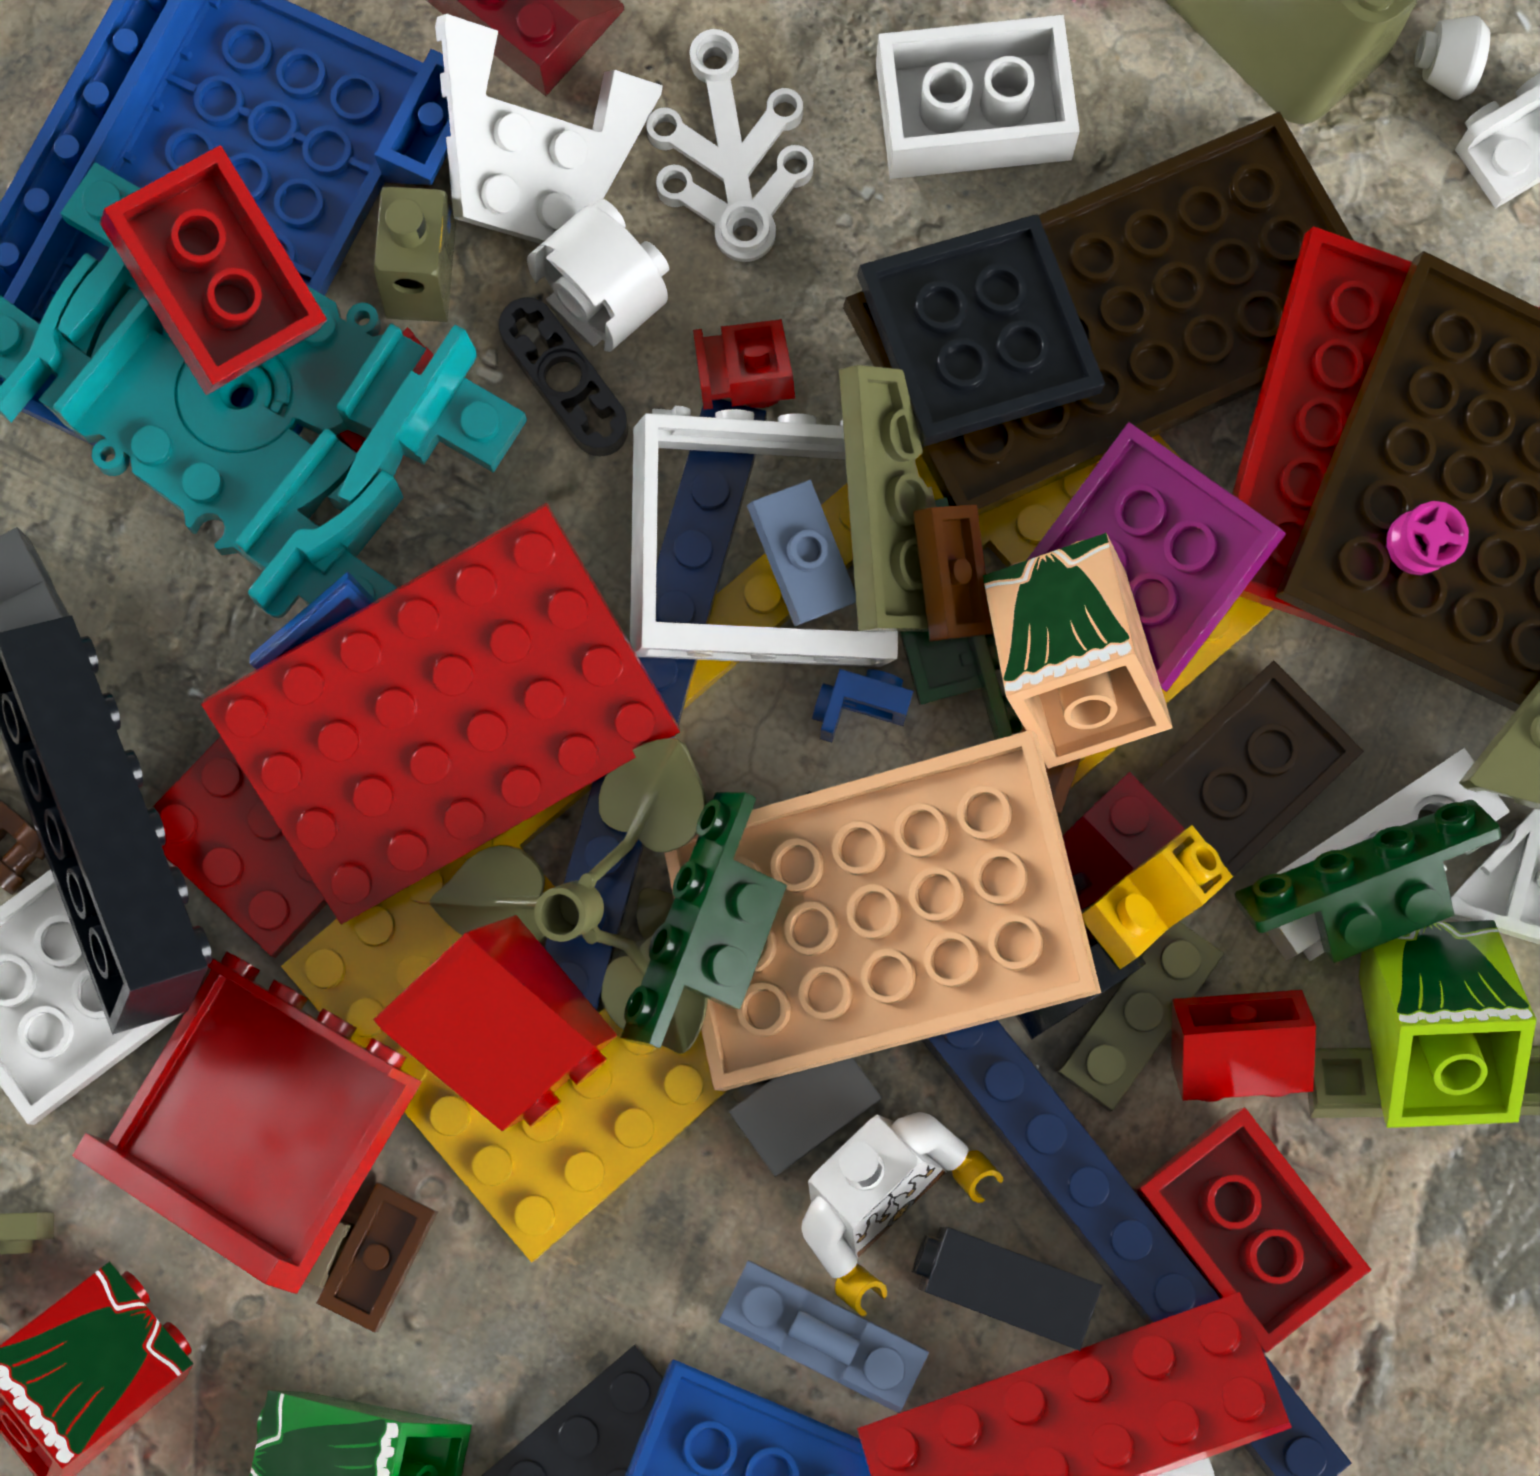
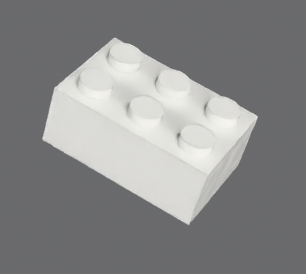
[876,15,1080,179]

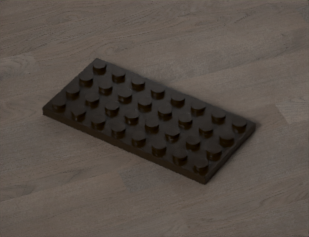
[843,111,1354,516]

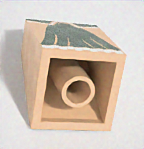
[983,533,1173,769]

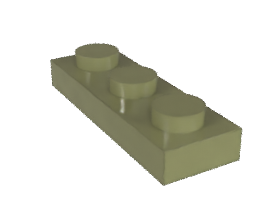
[1058,921,1224,1112]

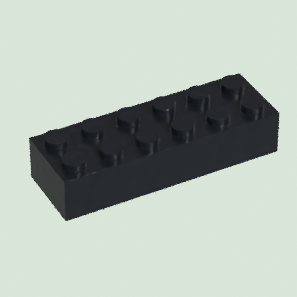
[0,615,212,1035]

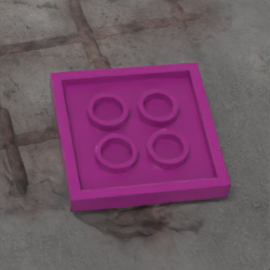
[1027,422,1286,692]

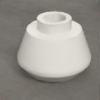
[1414,15,1490,100]

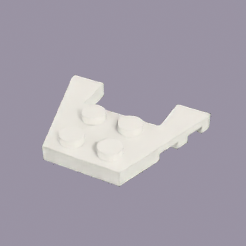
[435,14,663,244]

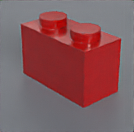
[1171,990,1316,1102]

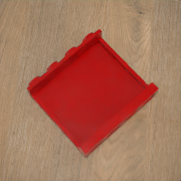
[72,951,422,1294]

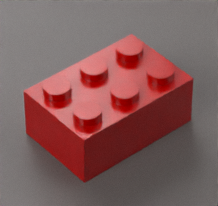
[100,145,327,395]
[1132,1107,1372,1353]

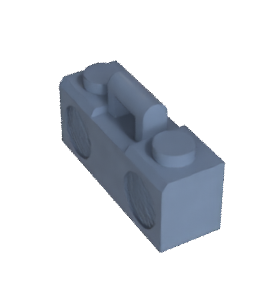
[718,1260,929,1413]

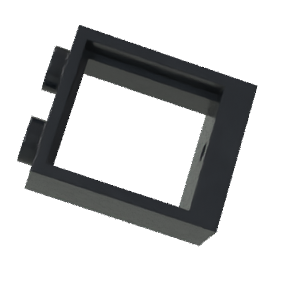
[911,1227,1103,1351]

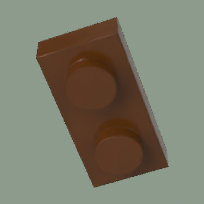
[913,504,994,641]
[316,1182,438,1333]

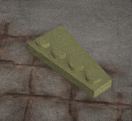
[839,365,936,632]

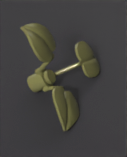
[430,738,708,1054]

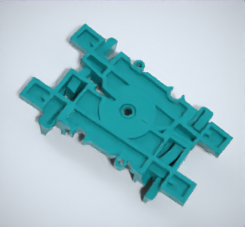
[0,162,527,618]

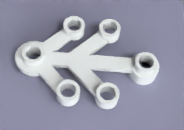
[646,29,814,262]

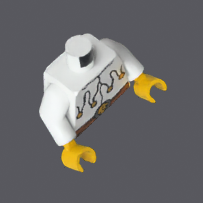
[801,1112,1003,1316]

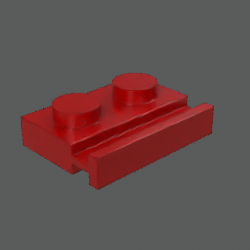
[693,319,795,410]

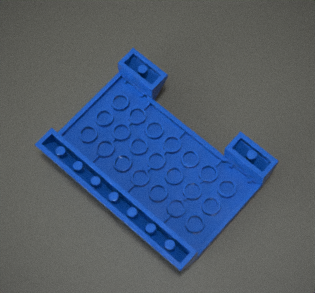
[0,0,451,463]

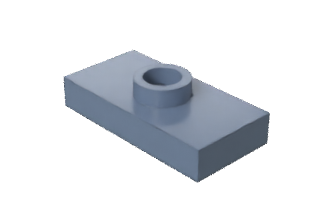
[747,480,856,627]

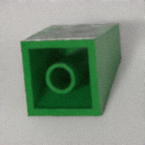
[249,1390,472,1476]

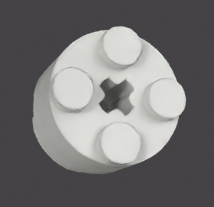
[527,199,669,352]

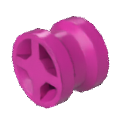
[1386,501,1469,575]

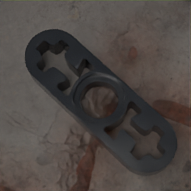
[499,297,628,457]

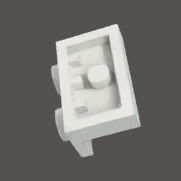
[1455,73,1540,209]

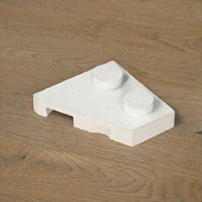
[1450,809,1540,944]

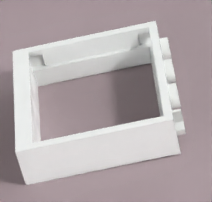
[630,405,898,667]

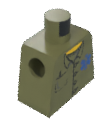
[374,187,456,322]

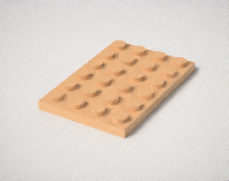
[664,730,1101,1091]

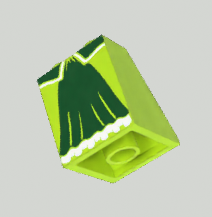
[1359,920,1536,1128]

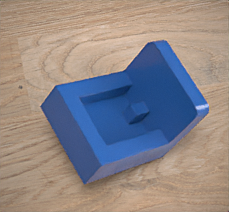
[812,669,913,743]

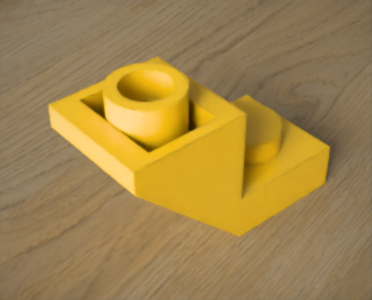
[1082,825,1233,969]

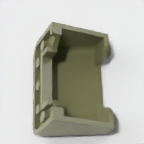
[1165,0,1418,124]

